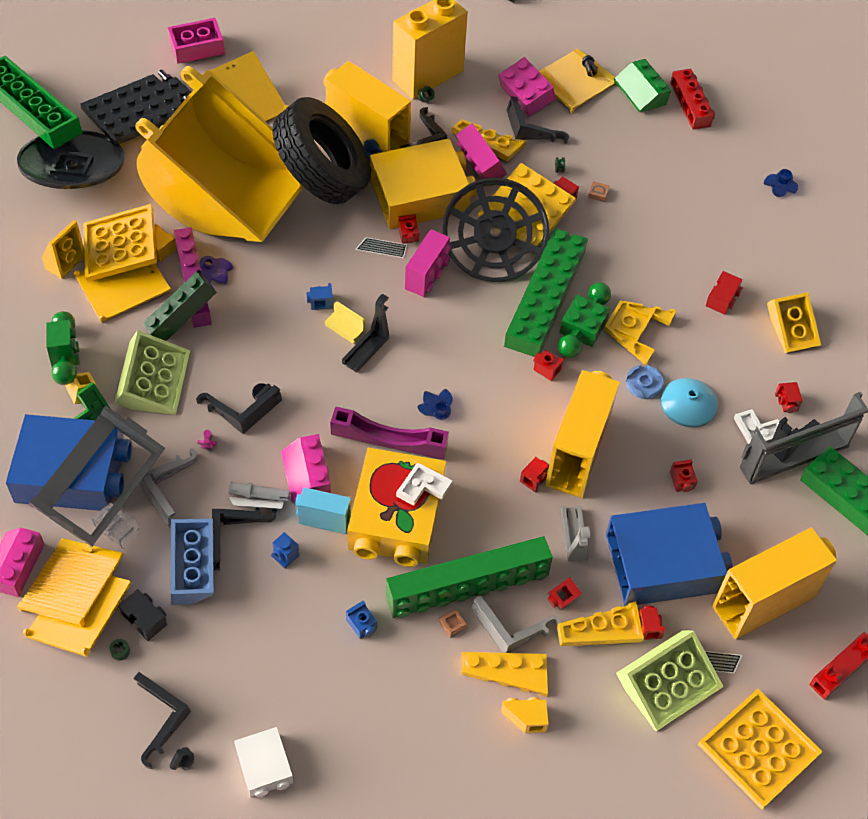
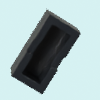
[118,589,167,641]

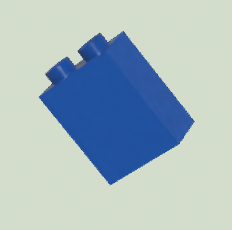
[6,414,132,512]
[606,503,733,606]

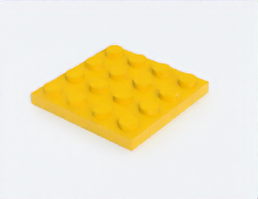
[478,163,576,254]
[83,204,157,282]
[698,689,823,810]

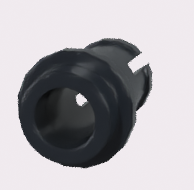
[582,55,598,77]

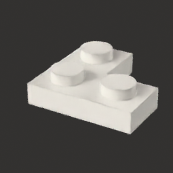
[734,409,779,444]
[396,462,453,506]

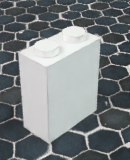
[234,727,293,798]

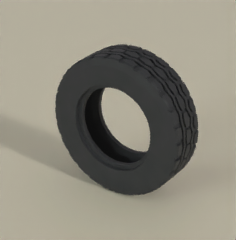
[272,97,371,204]

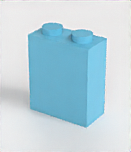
[295,487,351,534]

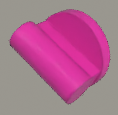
[197,430,217,449]

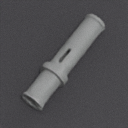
[229,482,290,502]

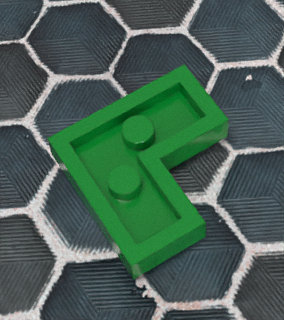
[73,382,111,421]

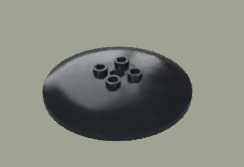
[17,130,124,189]

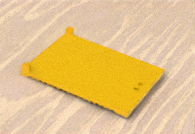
[539,48,616,113]
[202,51,288,122]
[74,263,171,323]
[17,538,124,628]
[23,575,132,657]

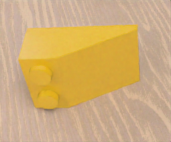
[42,220,85,279]
[767,292,821,353]

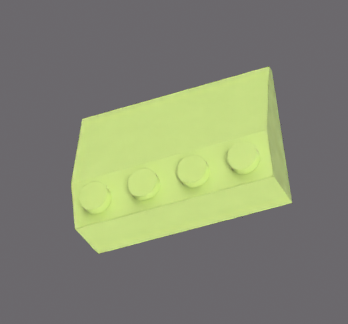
[114,331,190,415]
[616,630,724,731]

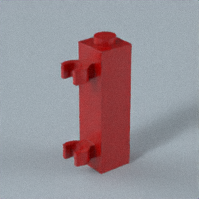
[809,632,868,700]

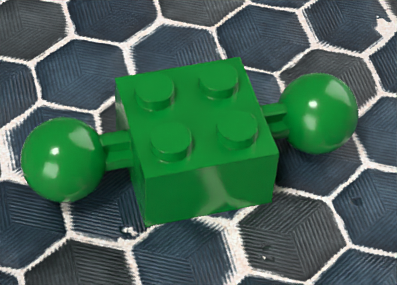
[558,282,611,358]
[46,311,80,385]

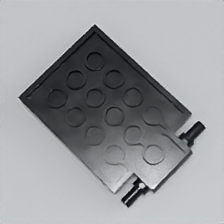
[80,69,191,146]

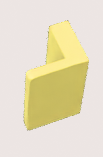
[325,301,365,344]

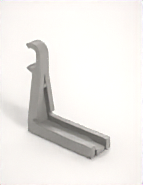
[140,448,197,527]
[561,505,590,561]
[471,596,562,653]

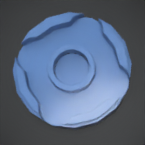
[626,365,664,399]

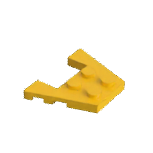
[604,300,677,365]

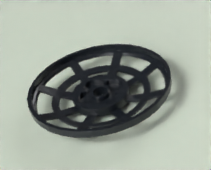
[442,178,549,282]

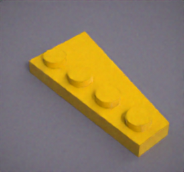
[451,119,526,162]
[557,601,644,646]
[462,652,548,697]

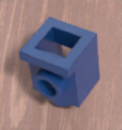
[306,283,333,310]
[271,532,300,569]
[346,601,377,639]

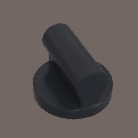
[252,383,272,400]
[169,747,194,770]

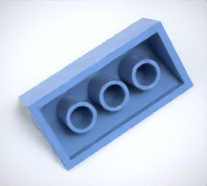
[171,519,214,605]

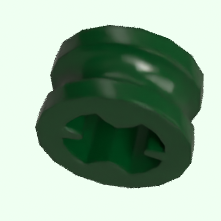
[418,86,435,103]
[555,157,565,173]
[109,639,130,661]

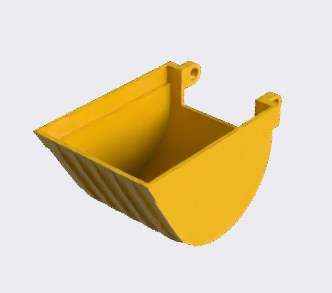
[135,66,304,242]

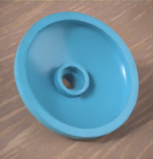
[661,378,718,427]

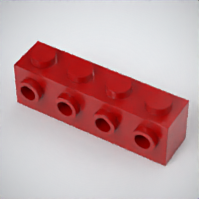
[670,68,715,130]

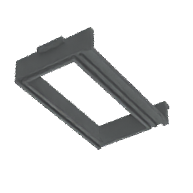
[740,392,868,484]
[29,406,165,548]

